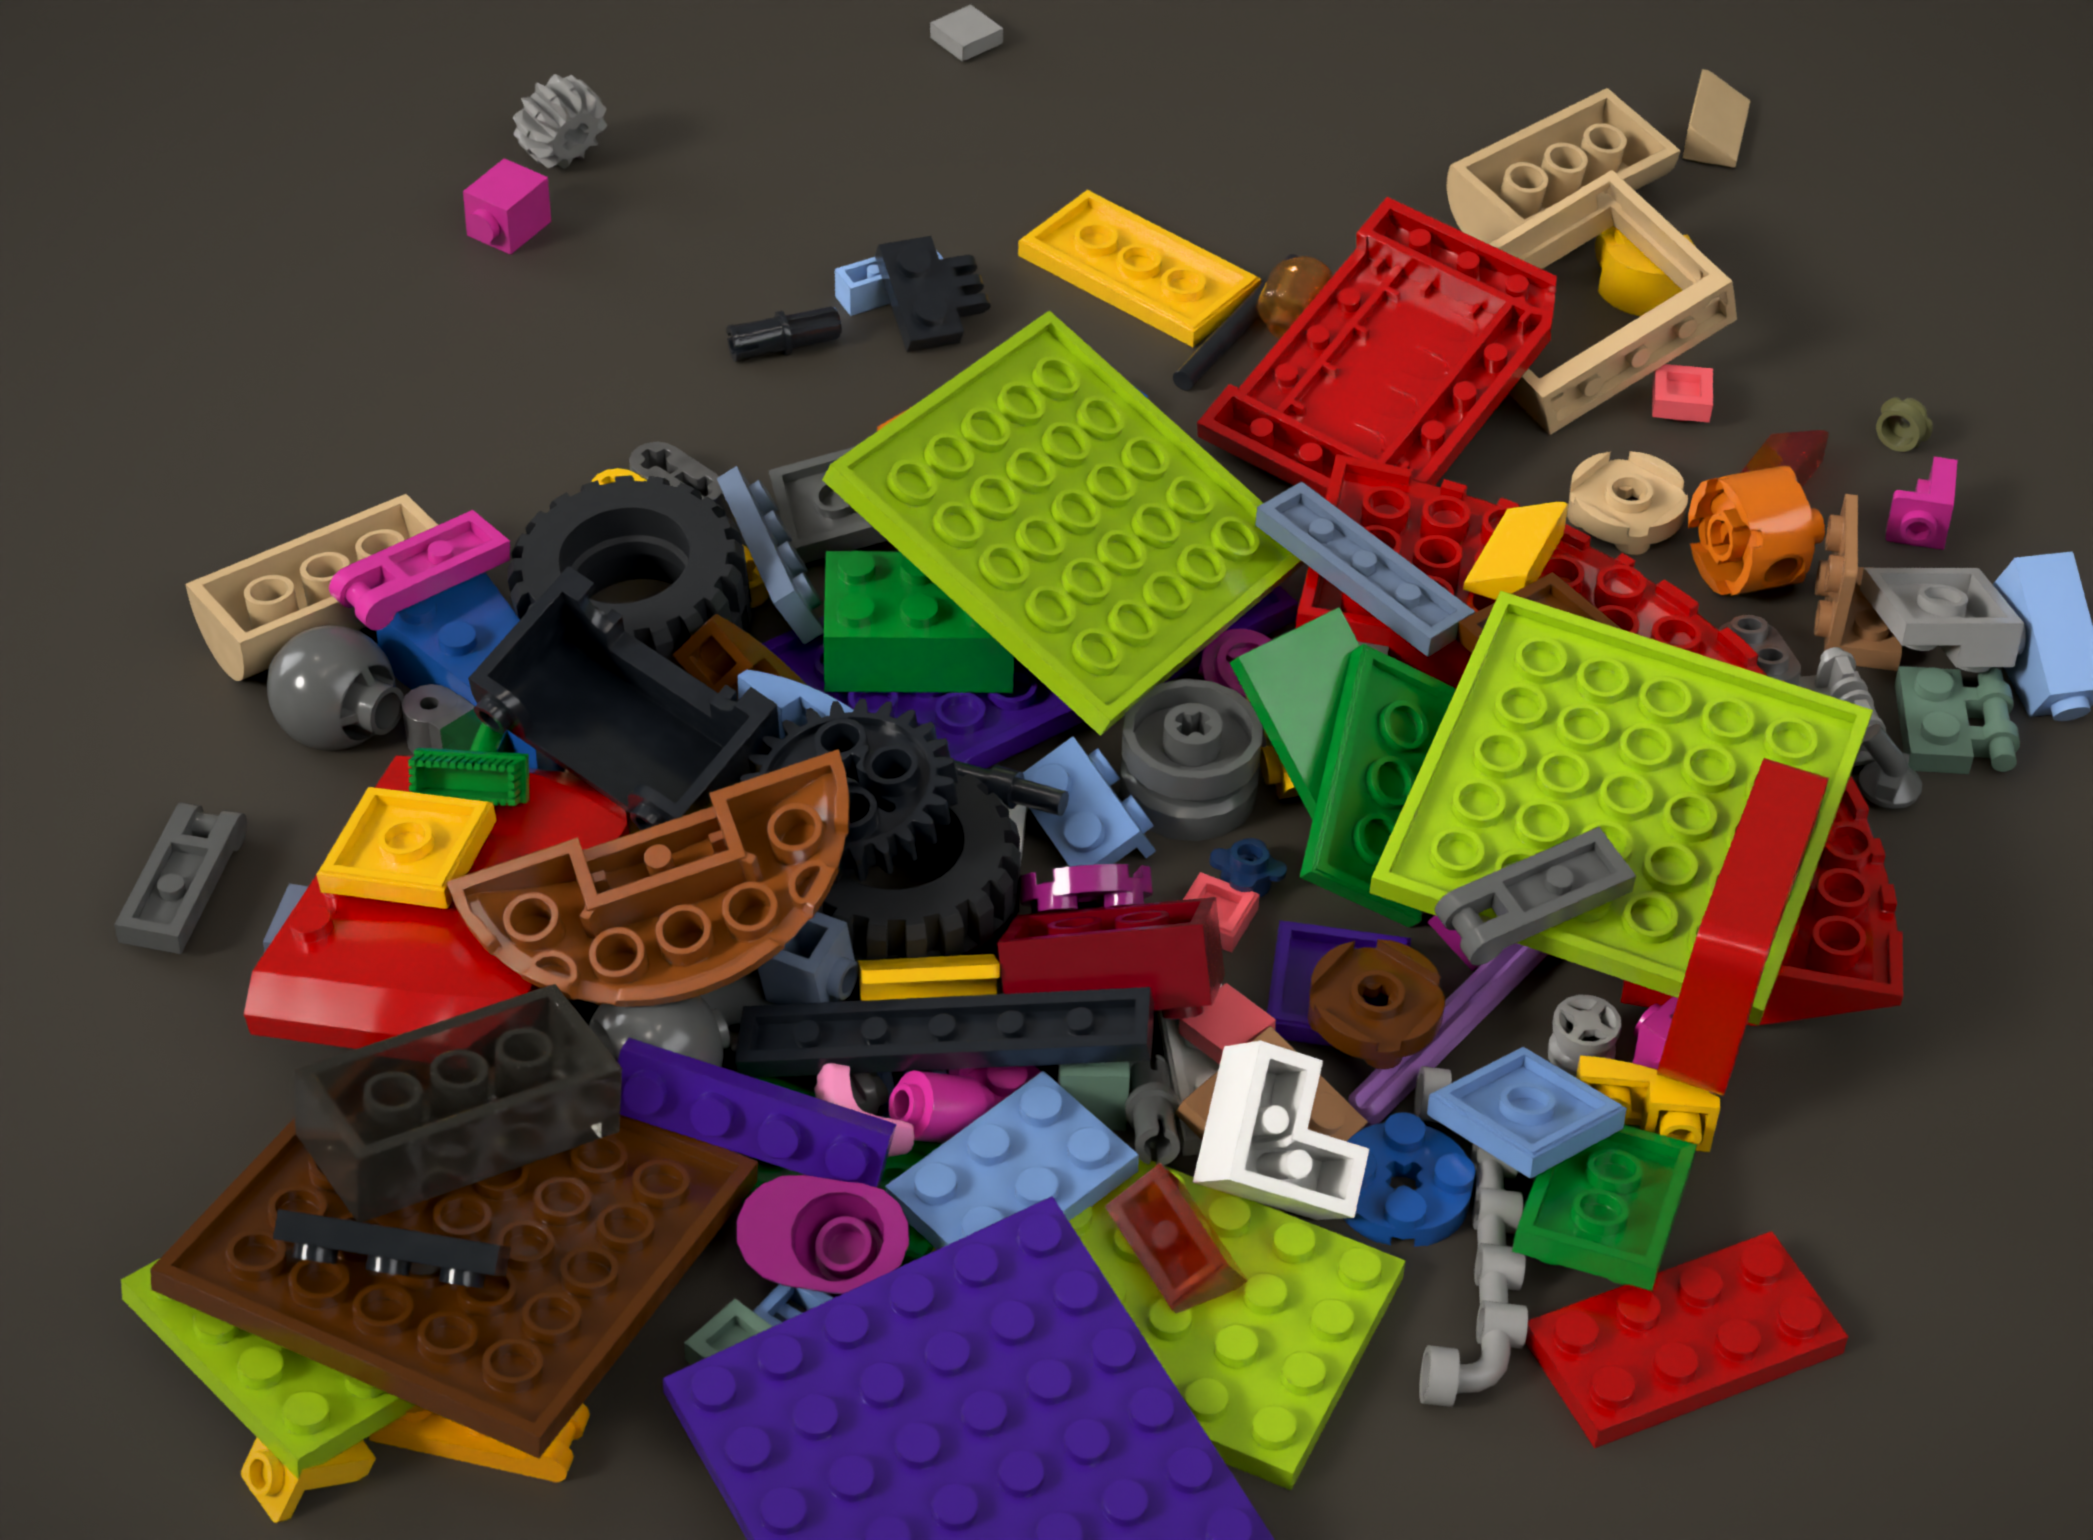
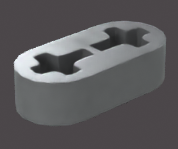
[629,442,725,509]

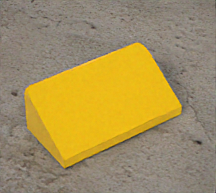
[1463,502,1568,600]

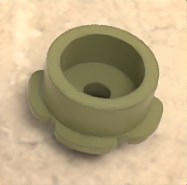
[1876,397,1933,452]

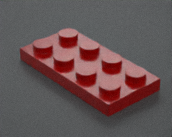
[1525,1231,1848,1449]

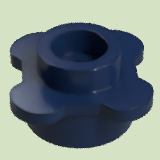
[1209,838,1287,897]

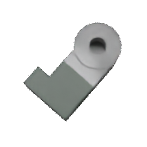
[402,684,511,754]

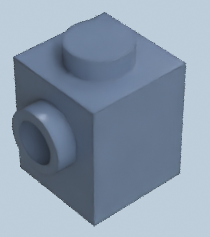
[758,912,859,1005]

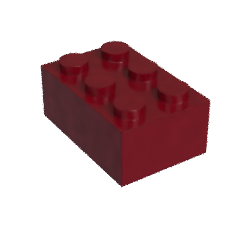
[997,897,1225,1019]

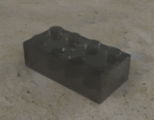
[294,984,622,1222]

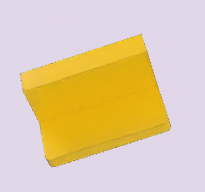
[858,954,1000,1001]

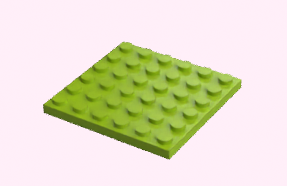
[822,310,1305,736]
[1369,591,1873,1026]

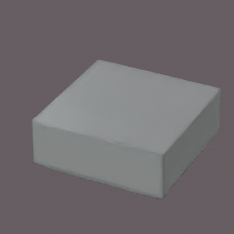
[930,5,1003,62]

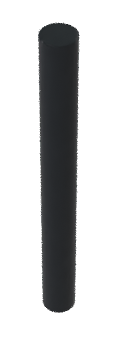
[1173,254,1305,390]

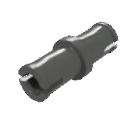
[1125,1054,1180,1166]

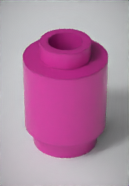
[889,1070,996,1144]

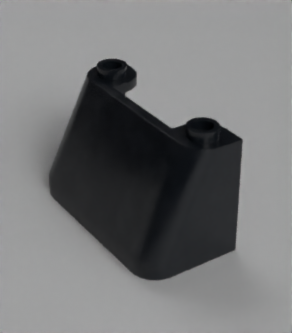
[468,566,780,830]

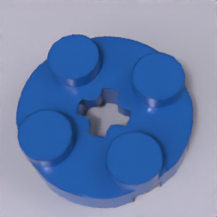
[1343,1112,1476,1247]

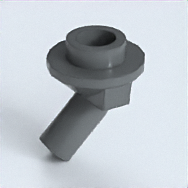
[1858,724,1922,809]

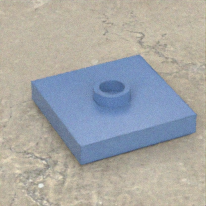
[1427,1047,1626,1179]

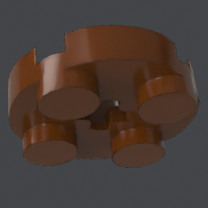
[1307,939,1445,1069]

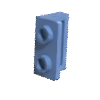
[1023,736,1156,867]

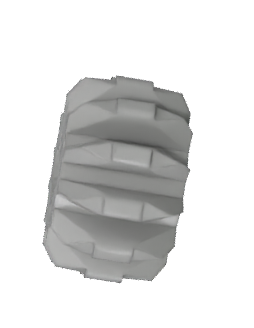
[512,74,607,169]

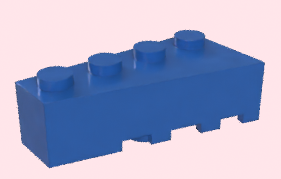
[376,572,565,772]

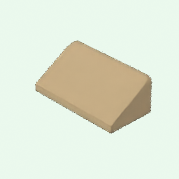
[1683,69,1750,168]

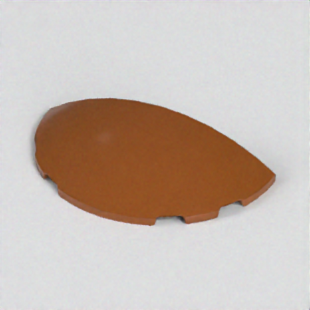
[446,749,850,1007]

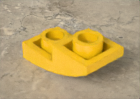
[1576,1055,1720,1152]

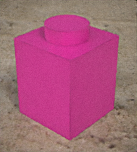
[463,158,551,255]

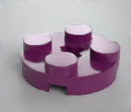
[1019,864,1153,914]

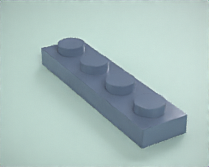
[717,466,824,645]
[1255,482,1475,657]

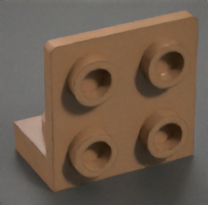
[1814,494,1902,671]

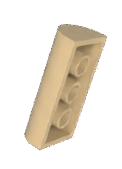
[1447,88,1681,244]
[185,494,438,681]

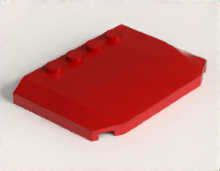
[1197,197,1557,498]
[244,755,631,1065]

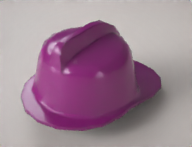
[737,1175,909,1295]

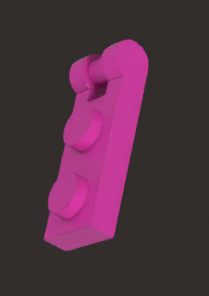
[329,510,510,631]

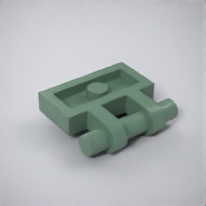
[1894,666,2020,774]

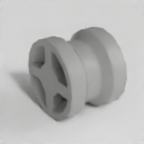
[1548,995,1621,1078]

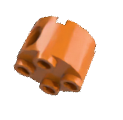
[1688,465,1825,596]

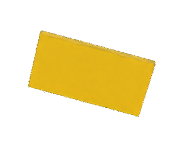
[1018,190,1261,347]

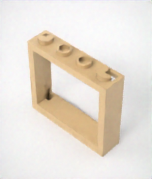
[1489,170,1737,435]

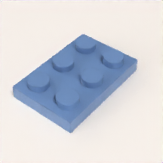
[886,1071,1139,1250]

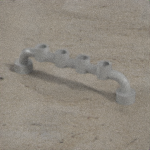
[1414,1066,1528,1407]

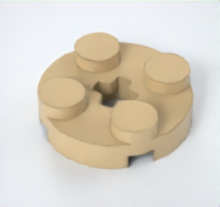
[1567,451,1688,555]

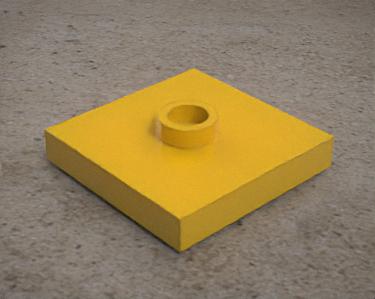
[316,787,497,909]

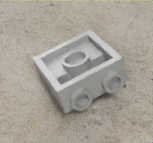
[1860,568,2026,673]

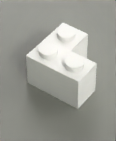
[1192,1041,1369,1220]

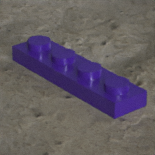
[606,1037,897,1188]

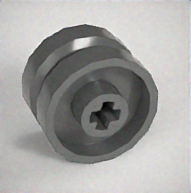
[1119,679,1263,841]

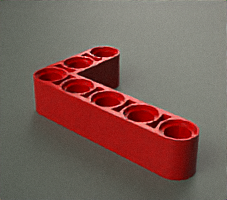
[1657,758,1829,1096]

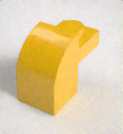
[1595,226,1695,316]

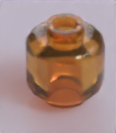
[1257,256,1333,339]

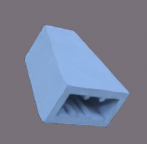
[1993,551,2093,721]

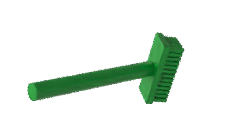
[408,722,529,807]

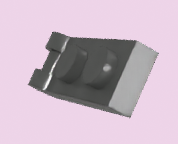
[114,802,247,954]
[1435,827,1636,966]

